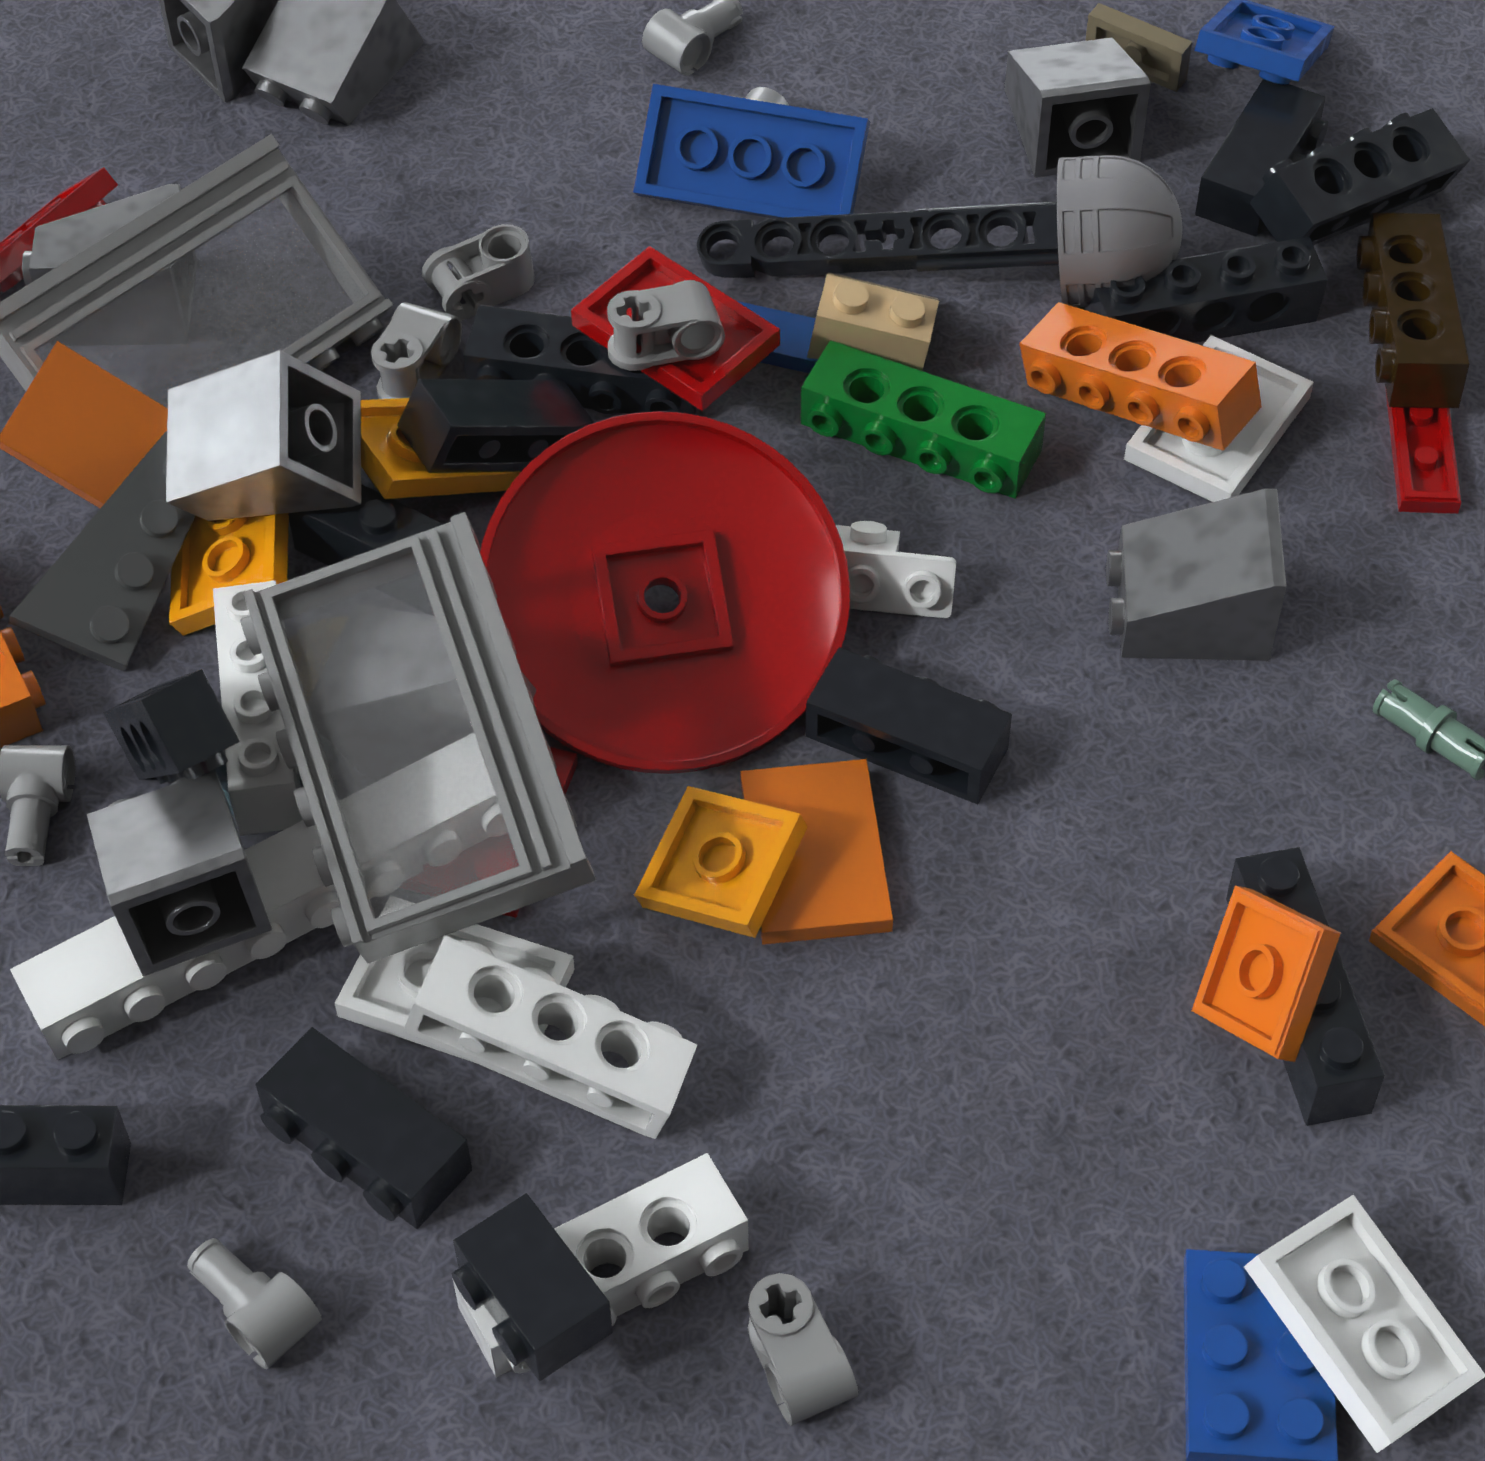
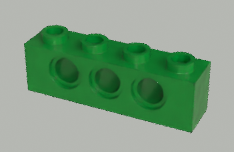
[801,340,1046,499]

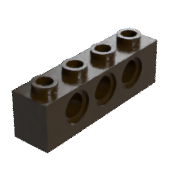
[1356,213,1470,408]

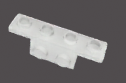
[836,521,956,618]

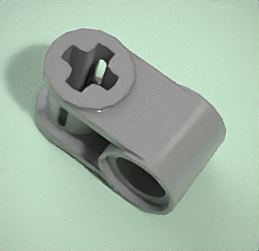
[422,224,535,321]
[607,280,725,371]
[371,302,462,399]
[748,1273,858,1426]

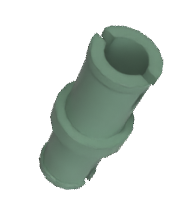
[1373,679,1485,780]

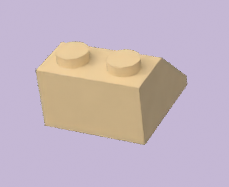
[807,272,939,371]

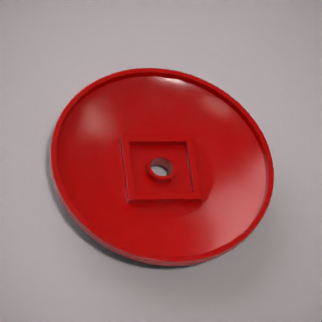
[480,411,850,774]

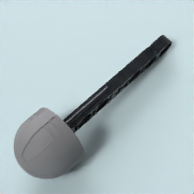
[697,155,1182,307]

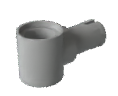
[642,0,743,76]
[0,745,75,866]
[187,1238,322,1369]

